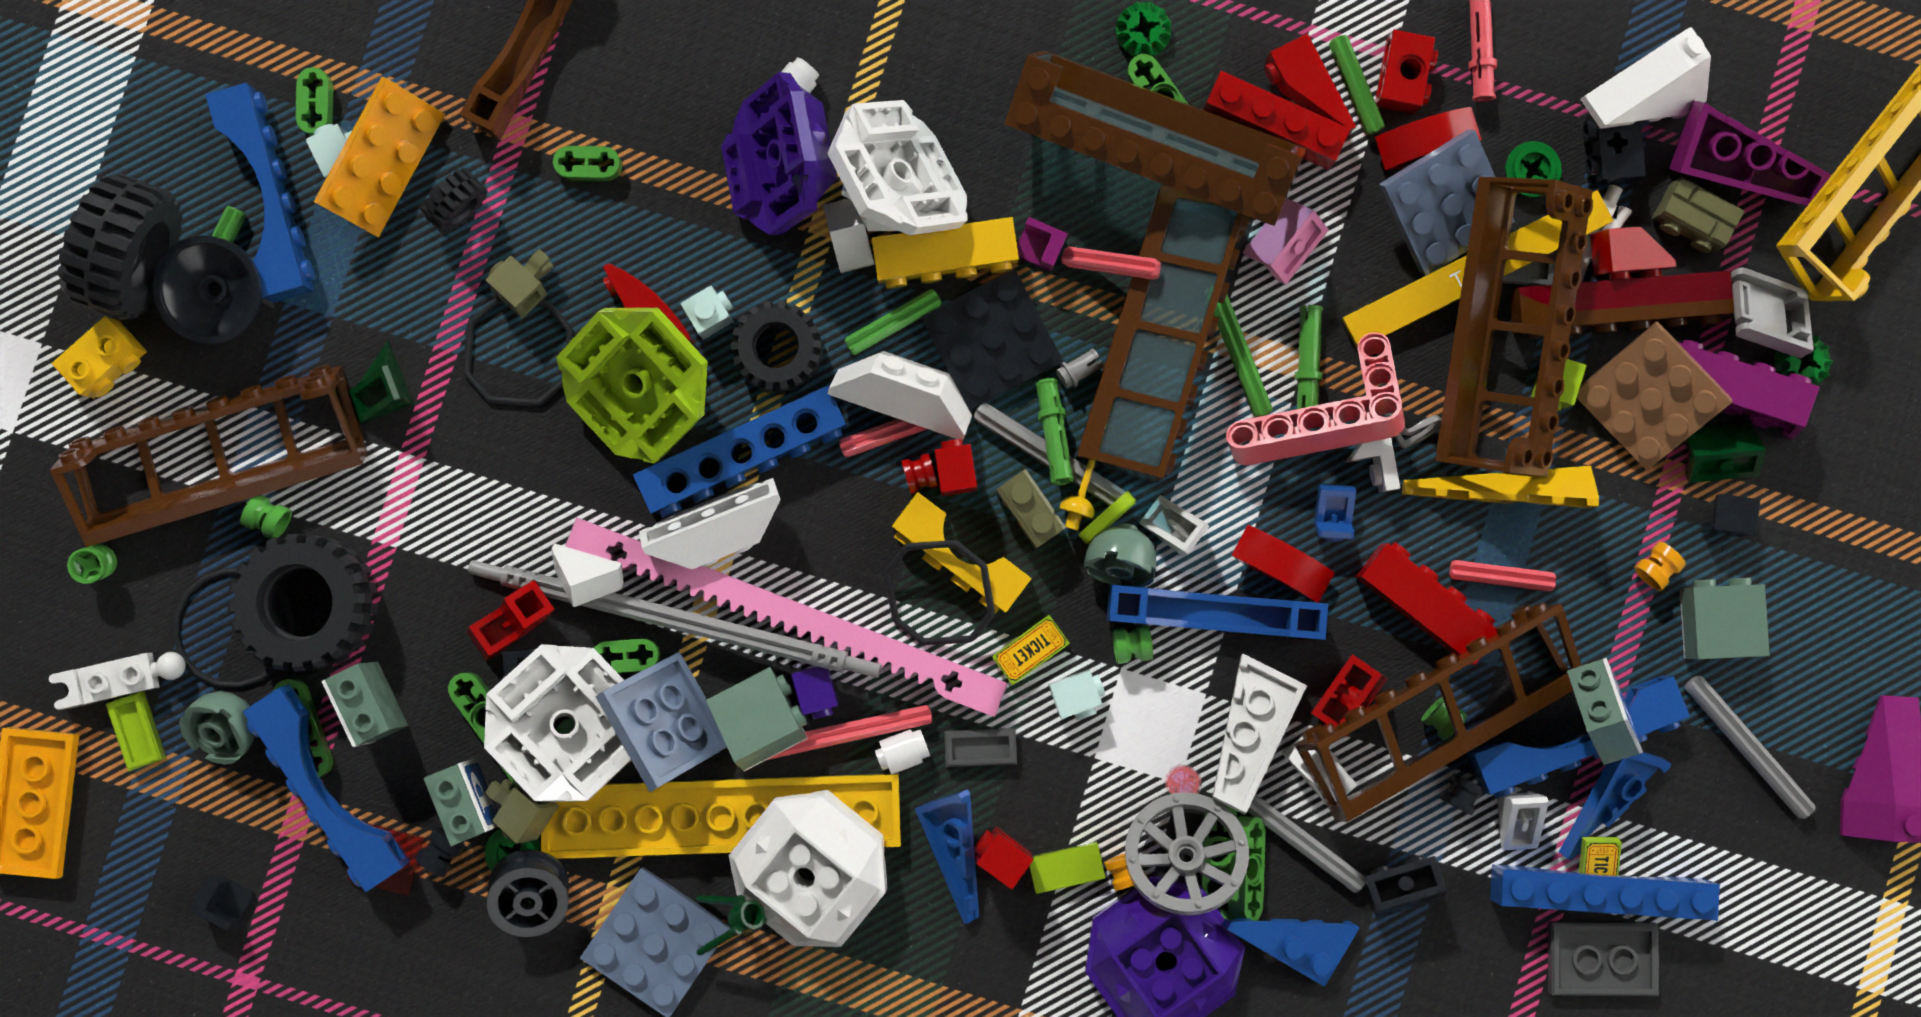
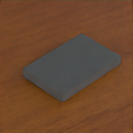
[1548,921,1659,996]

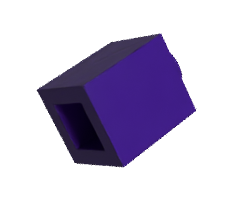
[792,666,839,720]

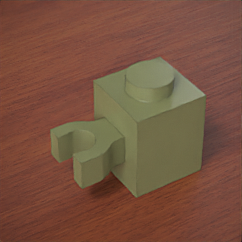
[486,249,554,319]
[485,779,559,844]

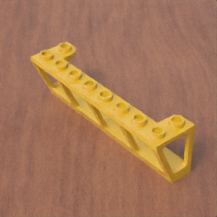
[1776,63,1921,301]

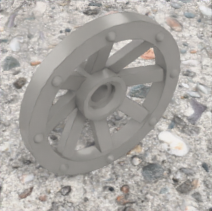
[1125,792,1249,915]

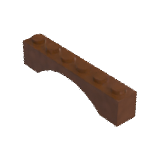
[459,0,573,140]

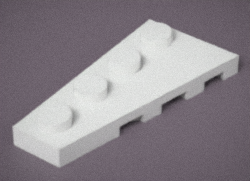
[1212,654,1307,815]

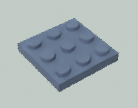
[1379,129,1515,276]
[595,652,727,792]
[580,867,730,1017]

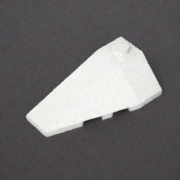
[1580,27,1711,129]

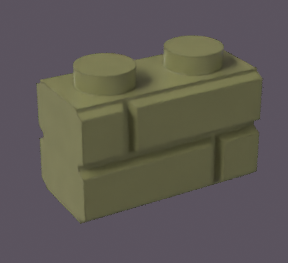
[1652,177,1744,253]
[995,469,1066,549]

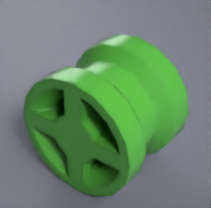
[1422,697,1468,740]

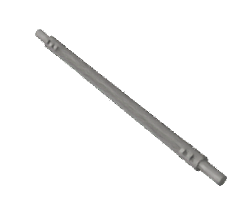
[468,560,882,678]

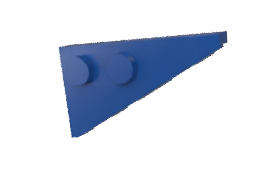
[1559,752,1672,860]
[915,789,979,924]
[1222,918,1360,987]

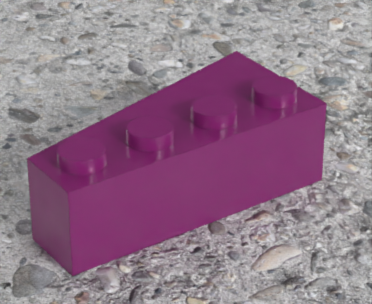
[1669,100,1831,206]
[1678,340,1820,439]

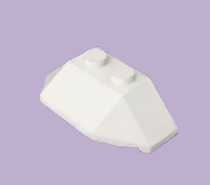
[827,351,972,441]
[639,478,781,569]

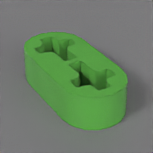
[296,67,333,136]
[553,146,622,182]
[594,639,661,673]

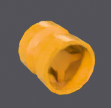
[1634,541,1686,591]

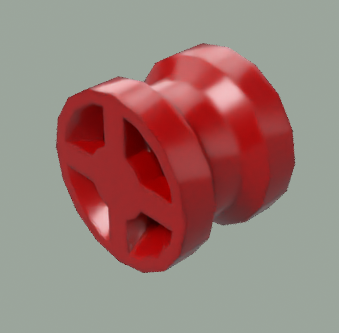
[902,453,938,494]

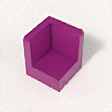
[1017,217,1068,272]

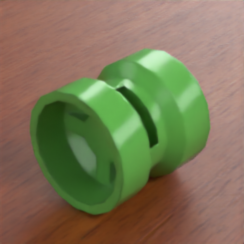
[240,495,292,539]
[67,544,117,584]
[1112,625,1153,664]

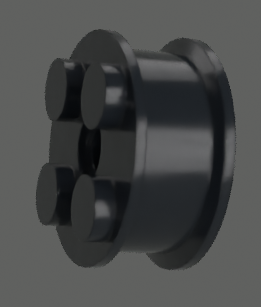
[487,849,569,937]

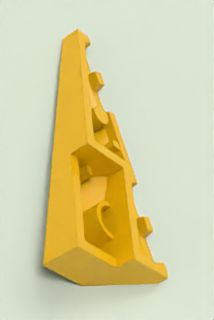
[1402,466,1599,508]

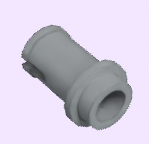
[1056,348,1104,388]

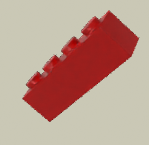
[1203,71,1350,170]
[1355,542,1497,665]

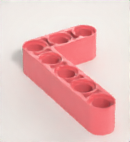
[1226,332,1405,465]

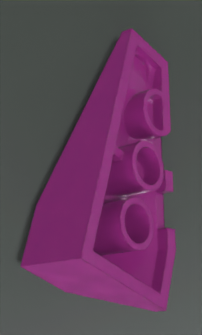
[1840,695,1921,843]

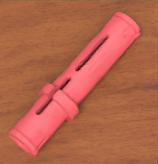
[1468,0,1497,102]

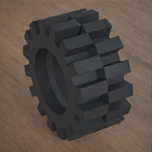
[421,168,488,235]

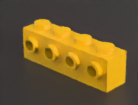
[872,217,1019,288]

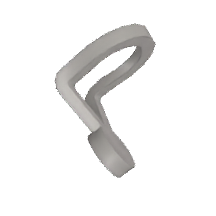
[1381,413,1441,449]

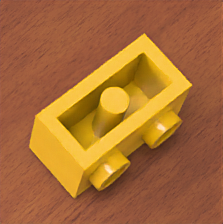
[51,316,147,399]

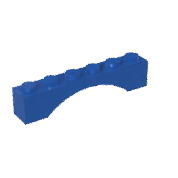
[205,83,315,303]
[1106,585,1328,640]
[1466,675,1690,798]
[243,684,410,892]
[1490,864,1720,921]

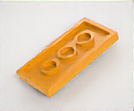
[314,77,445,237]
[0,727,80,879]

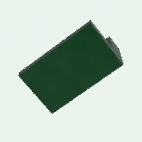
[1684,422,1766,483]

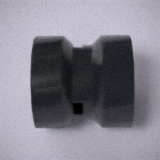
[414,827,465,877]

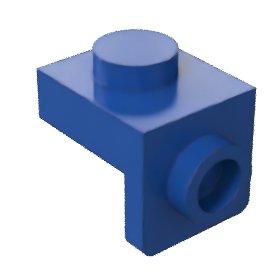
[1314,484,1357,542]

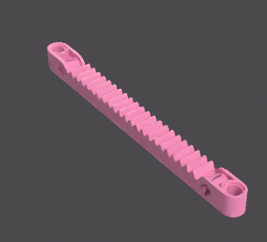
[565,517,1008,717]

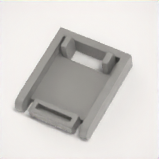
[1731,268,1814,358]

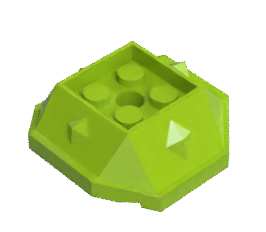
[556,308,708,463]

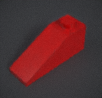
[1264,33,1356,135]

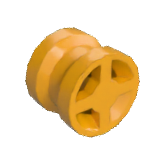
[1104,853,1147,891]

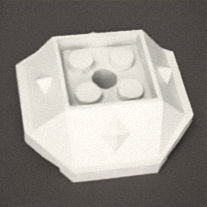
[827,100,968,235]
[484,644,631,802]
[729,790,887,947]

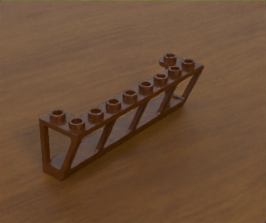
[1435,176,1593,476]
[50,365,368,547]
[1294,602,1582,822]

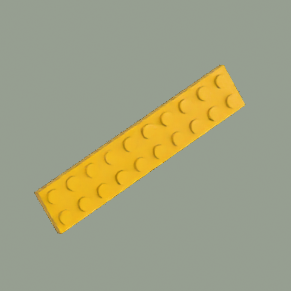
[541,774,901,859]

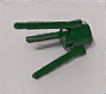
[696,895,767,956]

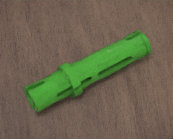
[1294,305,1323,409]
[1036,378,1074,486]

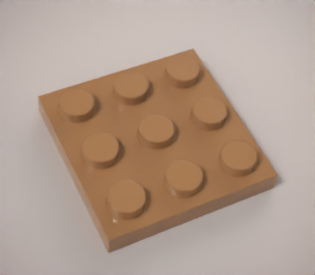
[1577,321,1732,470]

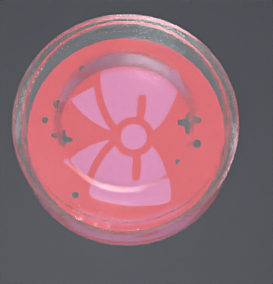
[1165,764,1202,794]

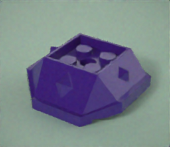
[721,72,838,235]
[1085,876,1245,1017]

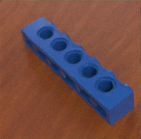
[633,386,848,518]

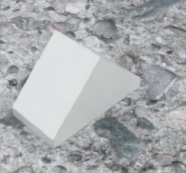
[823,198,875,273]
[1139,495,1209,556]
[552,543,624,607]
[1497,792,1549,850]

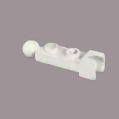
[49,652,186,710]

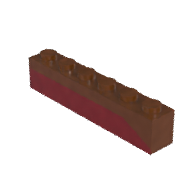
[1509,271,1734,339]

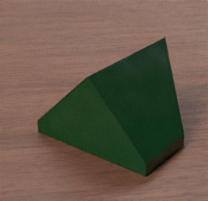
[348,339,413,423]

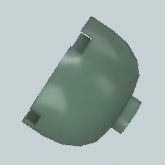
[1084,523,1156,587]
[179,691,255,765]

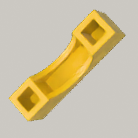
[892,492,1032,614]

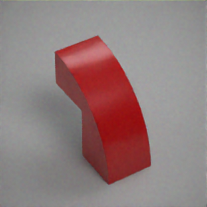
[1375,107,1482,170]
[1231,524,1335,603]
[467,580,554,661]

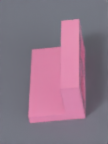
[1243,199,1329,285]

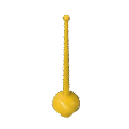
[1059,440,1102,531]

